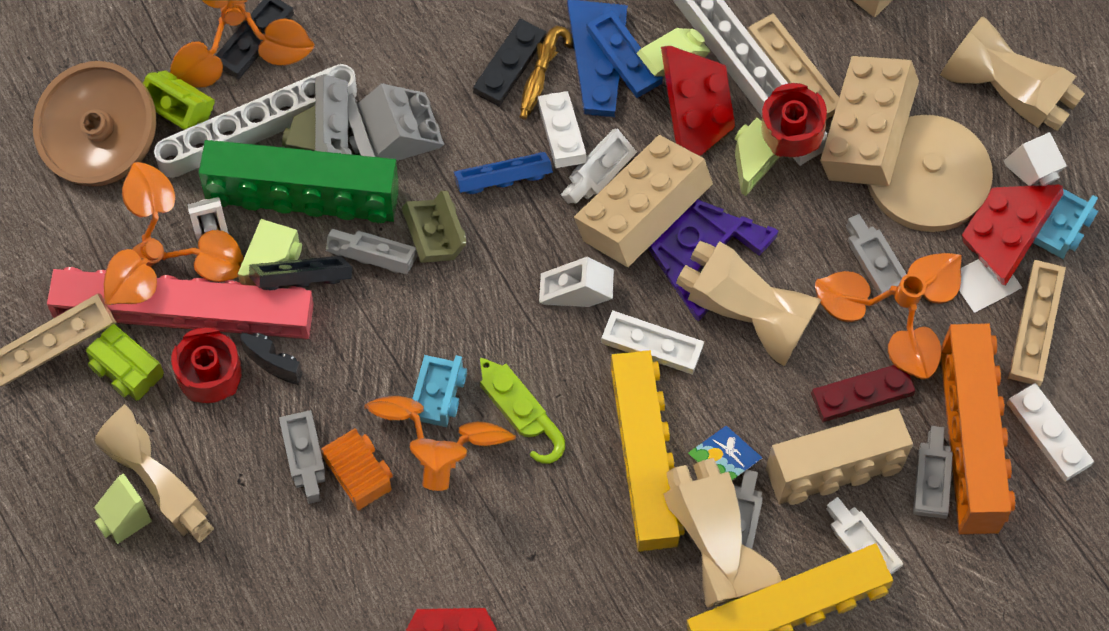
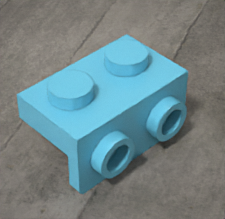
[1033,189,1098,259]
[409,355,467,427]

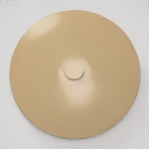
[867,115,993,232]

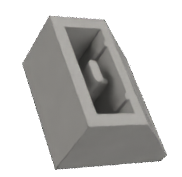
[358,83,444,160]

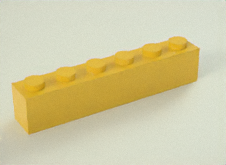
[610,350,684,552]
[687,543,893,631]

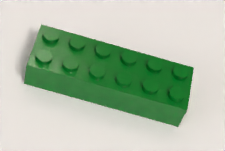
[198,140,399,223]

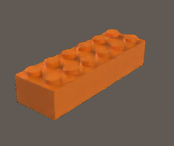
[941,323,1015,534]

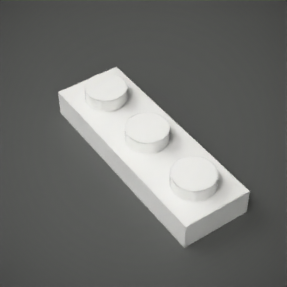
[538,91,587,168]
[601,310,704,375]
[1007,383,1094,482]

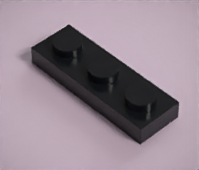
[215,0,294,80]
[473,18,546,107]
[249,256,352,290]

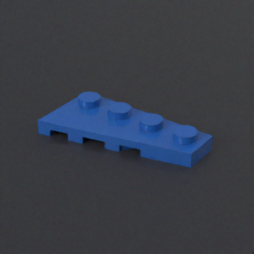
[567,0,628,117]

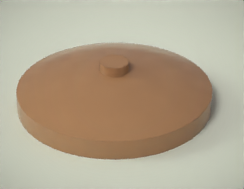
[33,61,156,186]

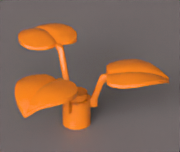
[170,0,314,88]
[104,162,244,305]
[815,253,962,379]
[364,396,516,491]

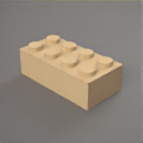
[820,56,919,186]
[574,135,713,267]
[766,408,913,505]

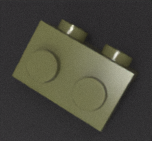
[402,191,467,263]

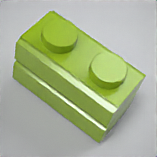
[143,70,215,130]
[86,324,164,401]

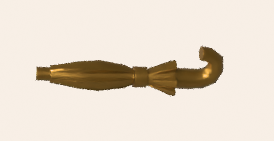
[519,26,573,120]

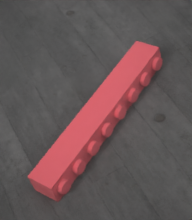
[47,267,314,339]

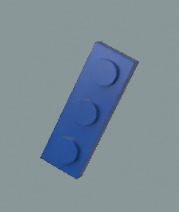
[587,9,663,98]
[454,152,553,194]

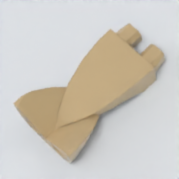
[940,16,1085,131]
[676,241,821,366]
[95,404,214,543]
[663,458,782,607]

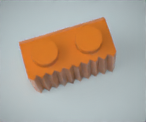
[321,428,393,510]

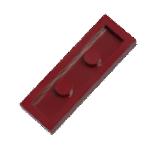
[811,365,916,423]

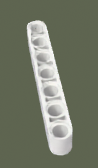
[154,64,357,178]

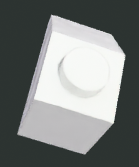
[1003,132,1067,186]
[188,197,228,243]
[539,257,614,307]

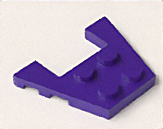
[648,199,779,322]

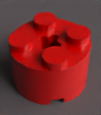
[761,83,827,157]
[171,327,242,403]

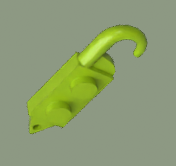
[480,358,565,464]

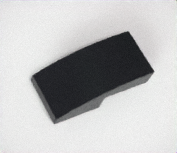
[240,332,302,385]

